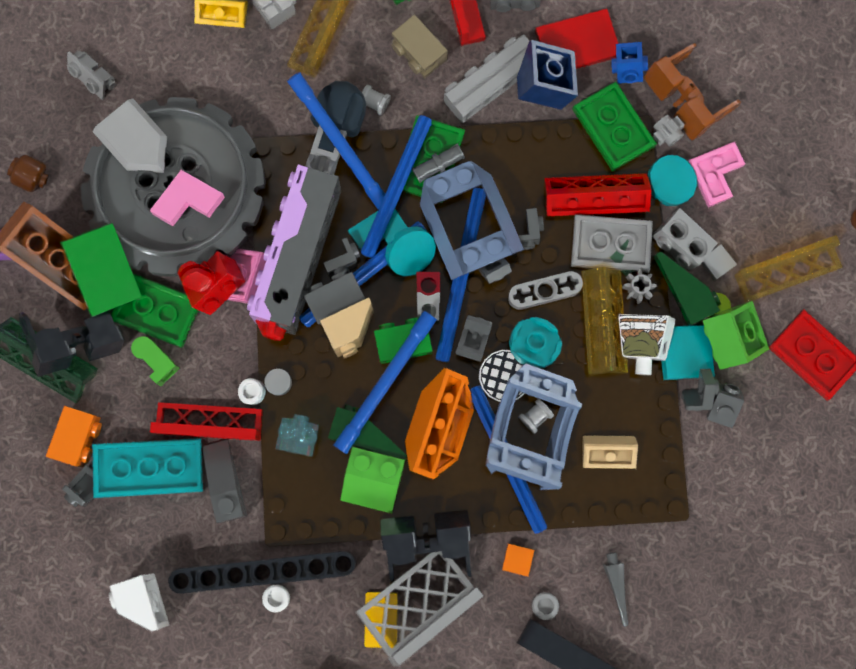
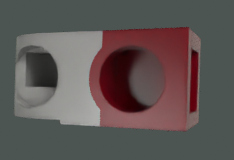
[416,272,440,321]

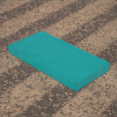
[92,438,203,498]

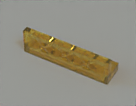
[287,0,350,78]
[734,235,843,302]
[581,267,628,375]

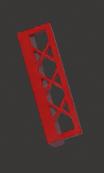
[449,0,485,46]
[545,173,651,216]
[150,402,263,441]

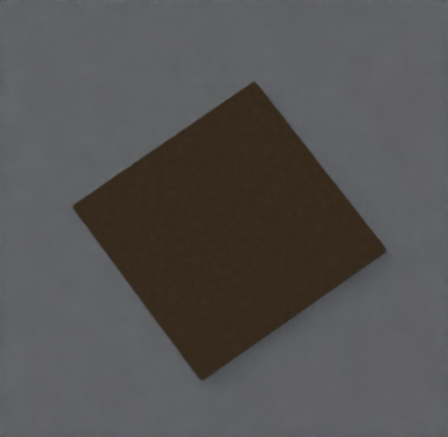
[252,115,689,546]

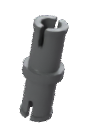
[412,144,465,183]

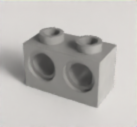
[652,208,718,271]

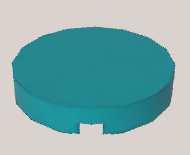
[647,155,697,206]
[385,226,436,276]
[509,317,562,368]

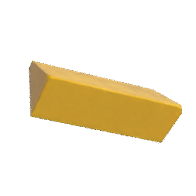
[195,0,247,28]

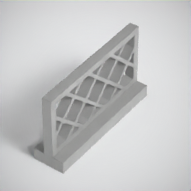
[356,551,483,667]

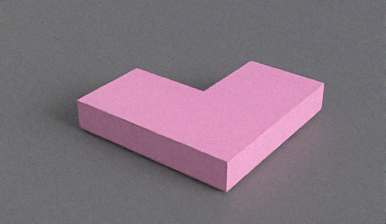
[688,142,745,207]
[150,170,225,226]

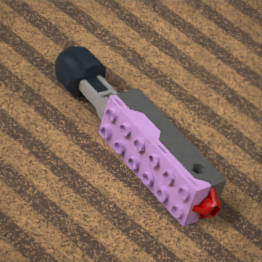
[247,81,366,341]

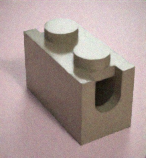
[392,14,448,78]

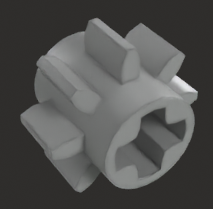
[653,115,685,147]
[622,269,657,304]

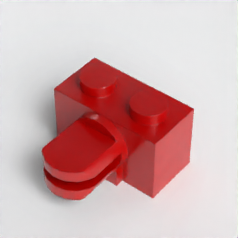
[178,251,246,315]

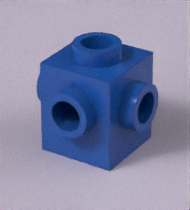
[611,42,648,84]

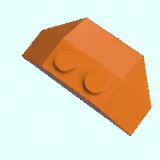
[405,368,474,479]

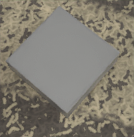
[701,245,737,281]

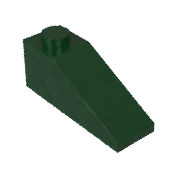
[654,252,721,326]
[328,405,407,462]

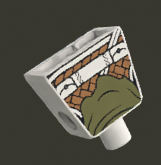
[619,314,675,375]

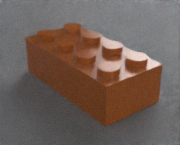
[0,201,87,311]

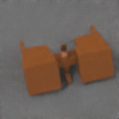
[644,43,741,141]

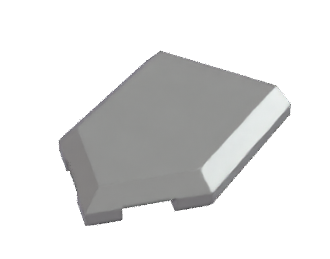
[93,99,167,173]

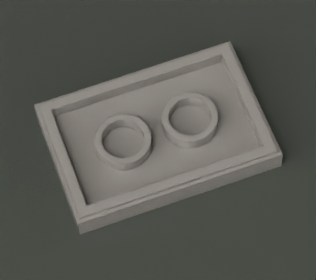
[571,215,653,273]

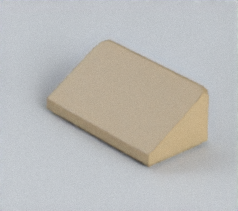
[582,436,638,469]

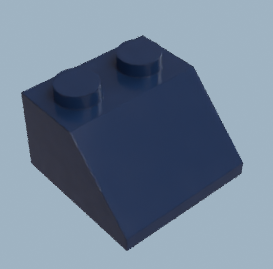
[517,40,578,110]

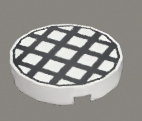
[479,350,525,402]

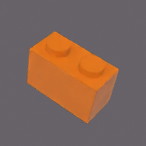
[46,406,102,468]

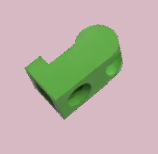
[131,336,180,386]

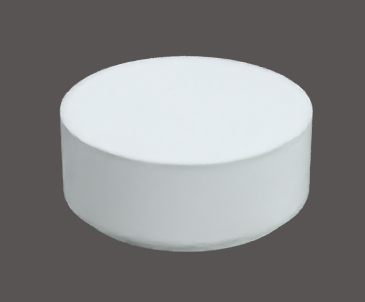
[238,378,266,405]
[262,584,290,612]

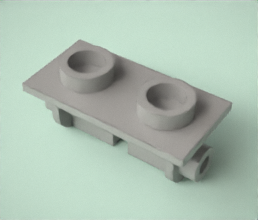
[67,50,116,100]

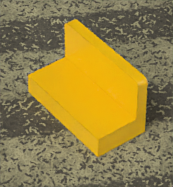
[364,592,398,648]

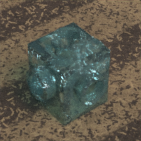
[275,414,319,456]

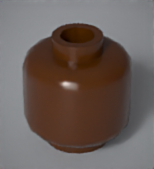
[7,155,49,192]

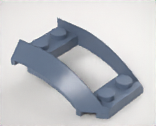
[420,161,524,280]
[486,364,582,490]

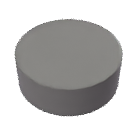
[264,369,292,396]
[531,592,559,620]

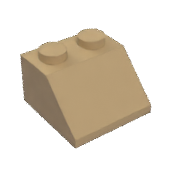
[320,298,374,358]

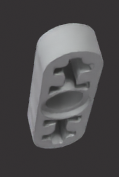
[508,271,583,310]

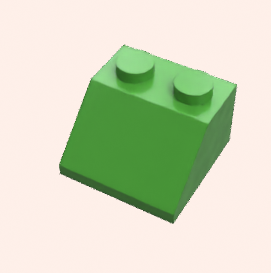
[702,301,769,370]
[340,447,405,514]

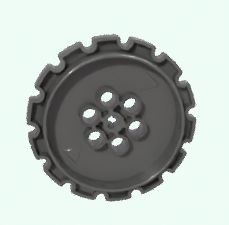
[81,97,266,277]

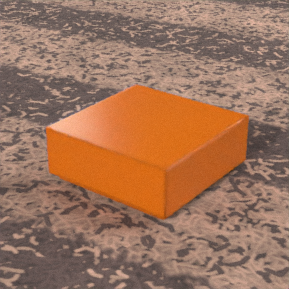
[502,544,534,576]

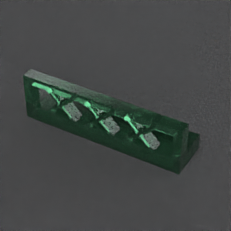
[0,317,98,403]

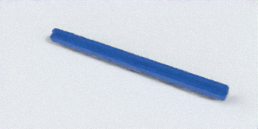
[436,188,486,362]

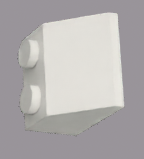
[109,574,169,631]

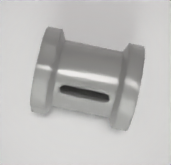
[362,84,391,116]
[518,399,554,434]

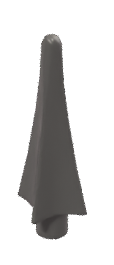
[603,552,628,627]

